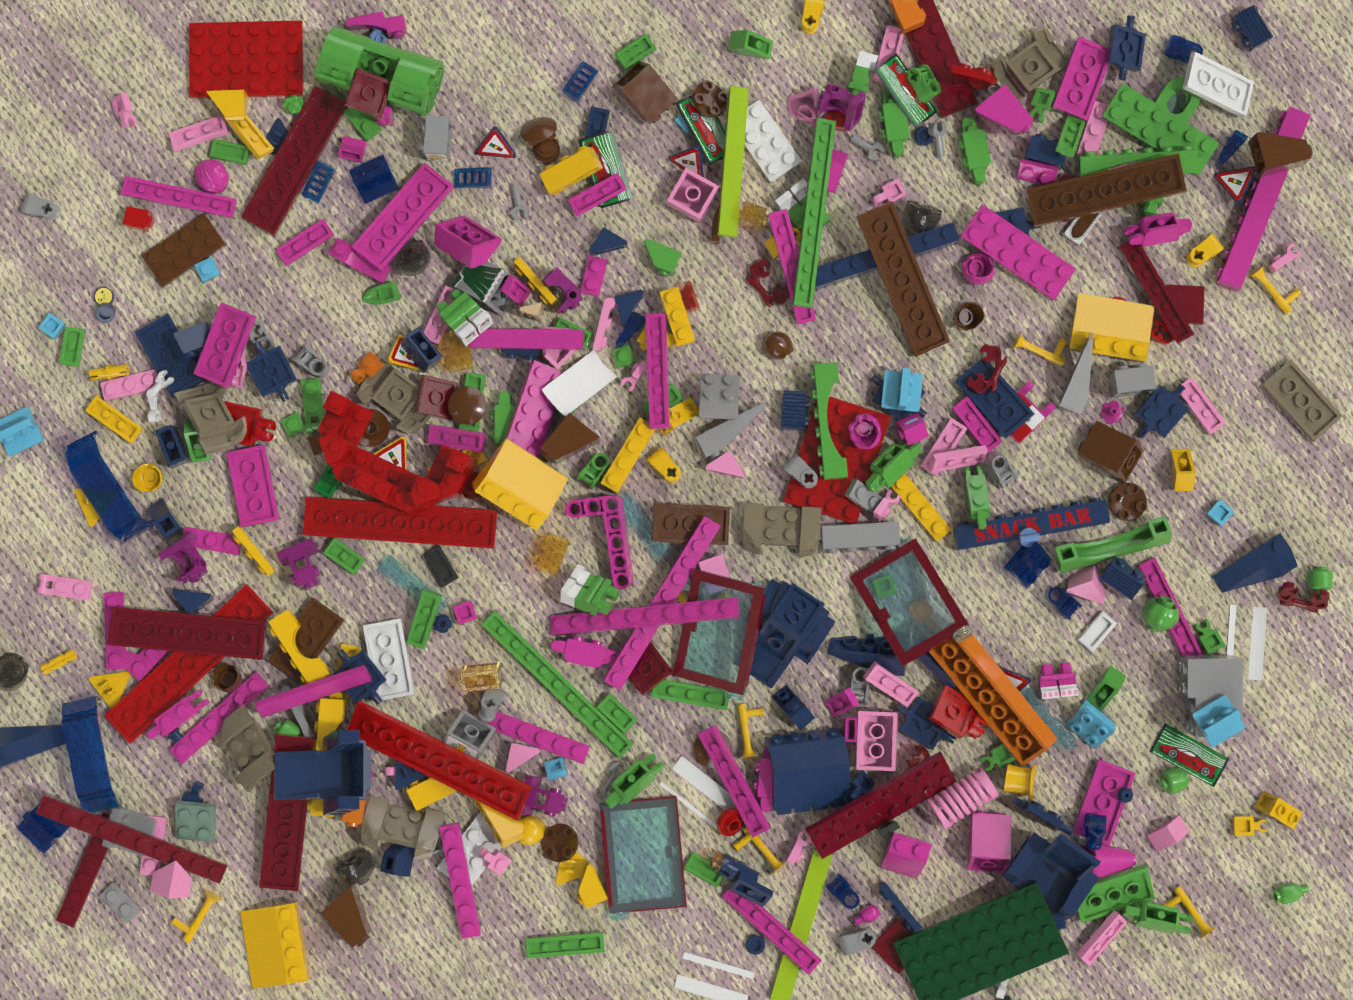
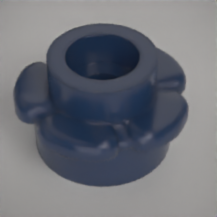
[433,614,452,633]

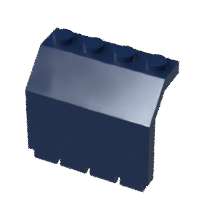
[764,728,850,815]

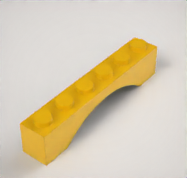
[308,698,346,817]

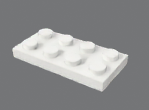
[1183,52,1254,118]
[745,100,802,184]
[363,619,415,701]
[437,813,501,885]

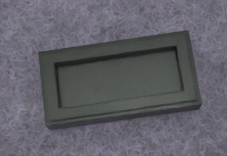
[423,545,459,588]
[877,820,900,837]

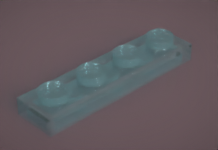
[613,490,674,563]
[377,555,450,616]
[1019,687,1077,752]

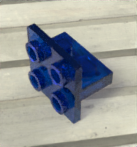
[349,155,399,204]
[1004,541,1052,588]
[17,803,70,853]

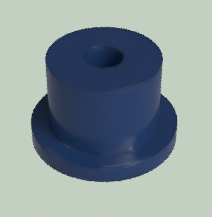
[167,728,184,744]
[1117,787,1133,803]

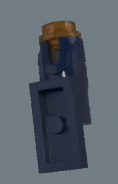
[710,852,774,907]

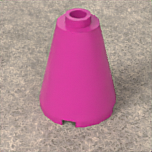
[1081,841,1136,878]

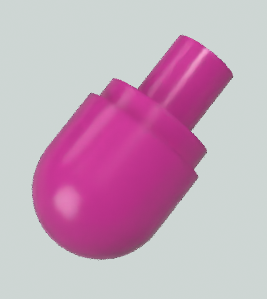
[853,905,880,926]

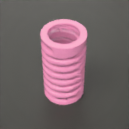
[927,767,999,829]

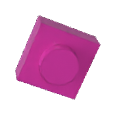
[453,601,478,625]

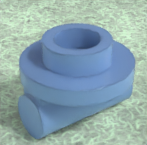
[369,28,385,43]
[1019,528,1040,547]

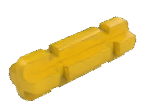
[40,649,77,674]

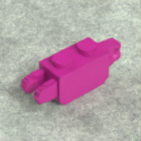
[1124,212,1192,247]
[551,636,619,668]
[146,689,210,740]
[753,746,772,813]

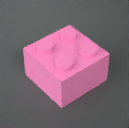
[667,168,719,223]

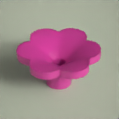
[1100,401,1124,424]

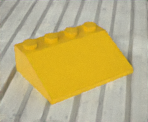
[1068,293,1154,363]
[472,438,568,531]
[240,901,310,989]

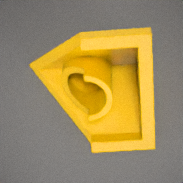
[206,90,249,120]

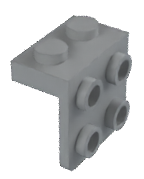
[102,808,157,856]

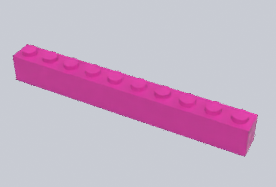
[1215,106,1311,292]

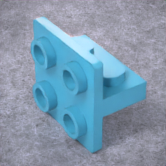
[881,368,923,412]
[0,407,44,457]
[1192,695,1245,747]
[1065,700,1116,749]

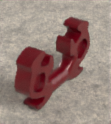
[746,259,790,307]
[967,344,1008,394]
[1278,582,1330,613]

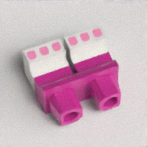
[1038,662,1079,699]

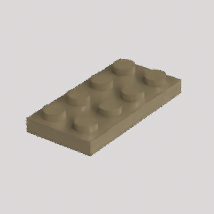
[1261,359,1342,442]

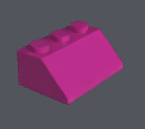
[434,215,502,268]

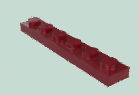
[1119,241,1194,345]
[56,812,110,928]

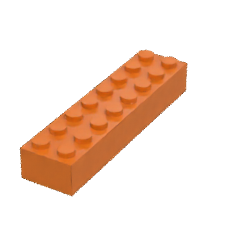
[929,621,1058,766]

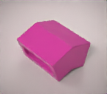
[339,136,368,163]
[844,717,858,742]

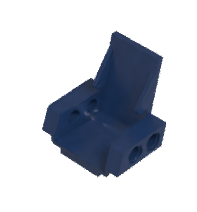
[734,579,836,689]
[274,730,371,815]
[1001,832,1101,920]

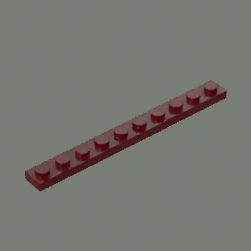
[36,794,228,884]

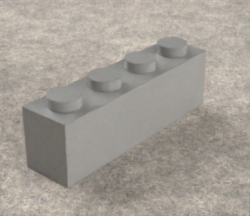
[821,522,900,554]

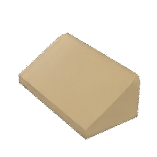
[520,302,544,322]

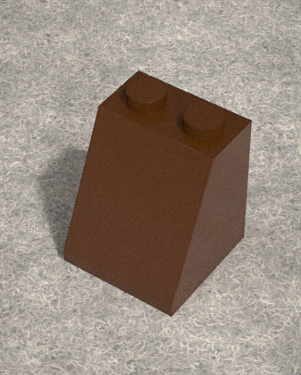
[612,62,678,124]
[1248,132,1313,178]
[540,412,601,464]
[1078,421,1144,483]
[320,884,371,948]

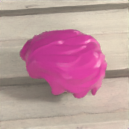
[194,159,229,194]
[961,252,995,285]
[848,414,881,450]

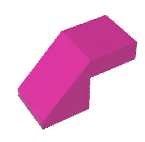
[827,149,848,194]

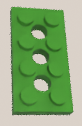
[1077,864,1155,923]

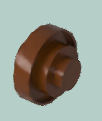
[532,138,560,164]

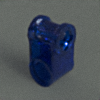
[1164,35,1203,63]
[1045,587,1082,621]
[1084,812,1107,850]
[825,873,860,909]

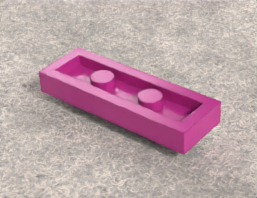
[568,173,627,216]
[276,218,335,266]
[952,396,1003,453]
[427,424,486,452]
[183,526,241,556]

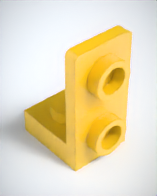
[659,397,699,436]
[1254,791,1302,829]

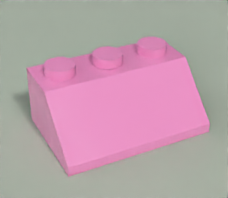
[856,711,898,771]

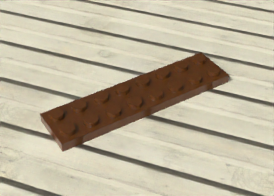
[1027,153,1187,227]
[856,201,950,357]

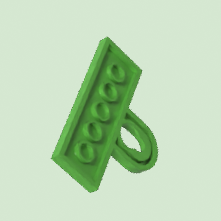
[1102,77,1219,176]

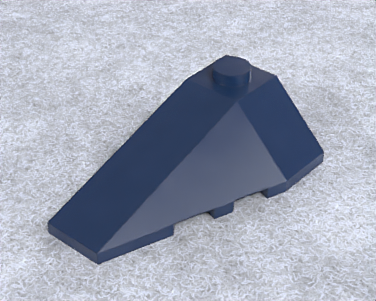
[1212,533,1298,592]
[827,632,911,676]
[0,725,68,769]

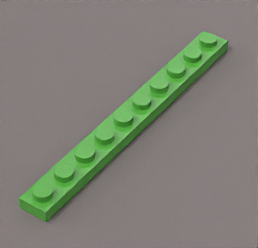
[792,118,836,309]
[481,611,634,758]

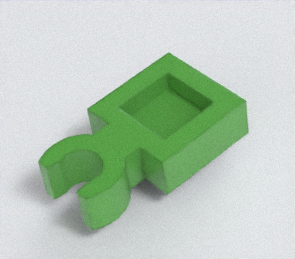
[1029,87,1056,123]
[1195,619,1226,655]
[980,744,1017,772]

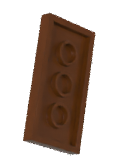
[141,213,226,288]
[651,503,730,545]
[268,598,345,683]

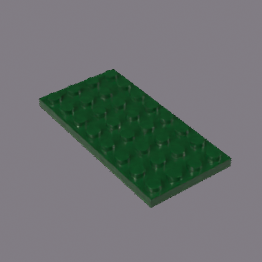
[893,881,1069,1000]

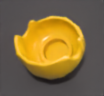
[132,463,163,492]
[518,815,545,846]

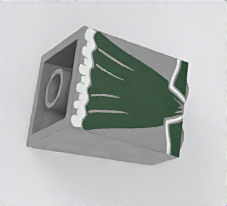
[452,261,512,316]

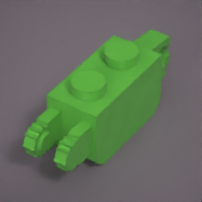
[878,90,910,158]
[958,117,991,186]
[491,390,515,449]
[866,442,922,493]
[964,465,990,530]
[604,754,664,809]
[1122,902,1192,934]

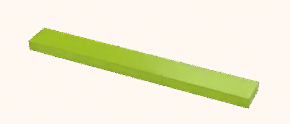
[717,86,749,238]
[770,849,833,1000]

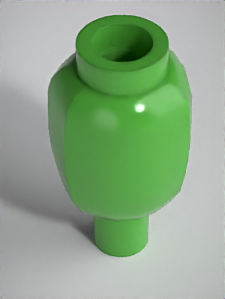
[1273,883,1309,904]

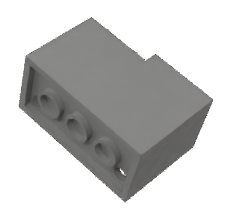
[1177,655,1243,737]

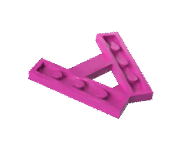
[104,592,180,682]

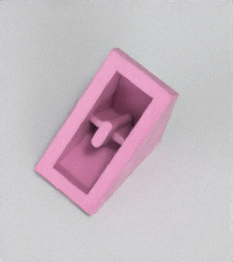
[705,451,744,479]
[506,743,541,773]
[1146,815,1190,852]

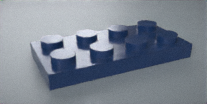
[135,314,207,399]
[955,356,1035,439]

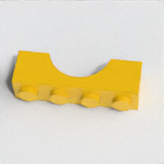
[601,418,657,495]
[268,609,332,685]

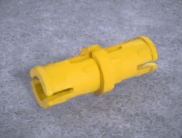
[89,363,130,381]

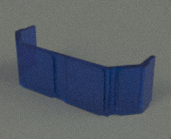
[62,431,155,544]
[61,696,123,813]

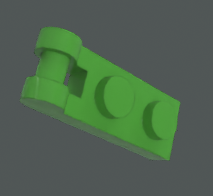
[301,378,325,433]

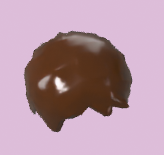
[953,302,985,331]
[762,331,794,360]
[212,663,242,692]

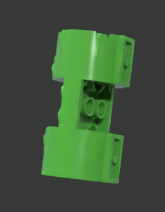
[315,26,445,116]

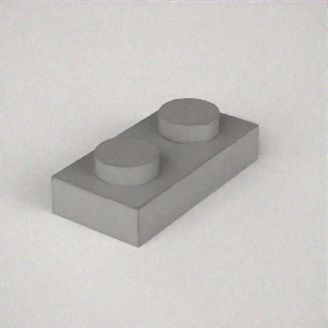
[845,479,883,515]
[100,882,141,923]

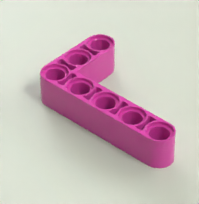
[565,495,634,589]

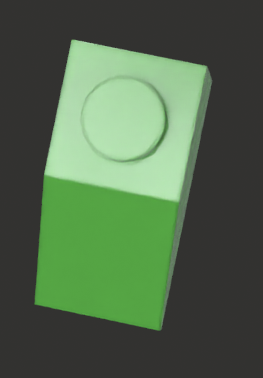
[728,30,773,59]
[644,238,681,277]
[184,418,211,463]
[1086,666,1126,712]

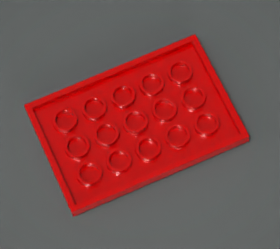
[189,20,304,99]
[783,396,891,524]

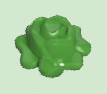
[282,95,305,115]

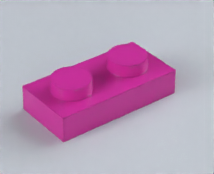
[373,106,395,127]
[1016,159,1058,185]
[580,255,608,297]
[500,275,531,307]
[824,687,859,718]

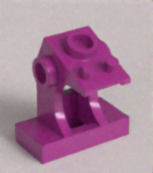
[816,84,866,131]
[541,267,583,314]
[158,532,208,584]
[276,538,320,591]
[522,775,568,817]

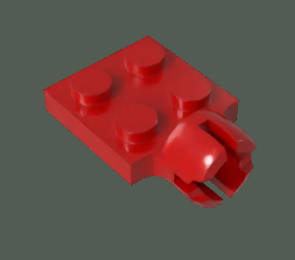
[951,63,998,91]
[224,401,276,447]
[929,685,987,739]

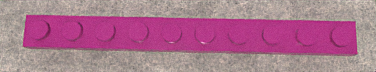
[603,516,721,691]
[550,597,739,636]

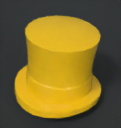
[1004,763,1038,801]

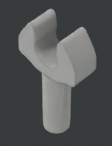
[928,121,947,158]
[850,135,885,162]
[510,185,530,221]
[598,762,628,795]

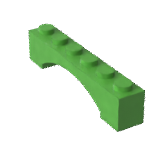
[1079,145,1197,177]
[810,362,848,480]
[1054,516,1172,574]

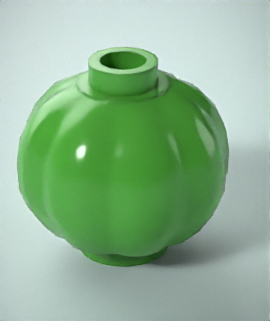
[1142,596,1179,632]

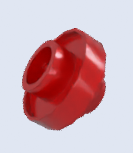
[716,808,744,837]

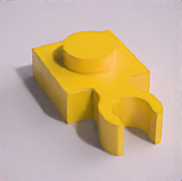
[1233,816,1268,836]

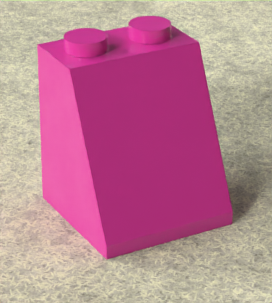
[974,84,1034,134]
[967,811,1011,873]
[880,831,932,879]

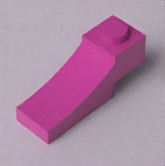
[346,11,408,39]
[329,237,392,284]

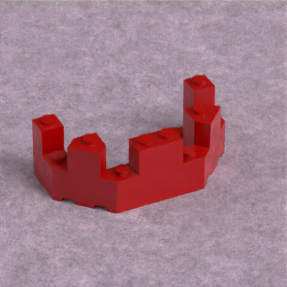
[318,390,477,514]

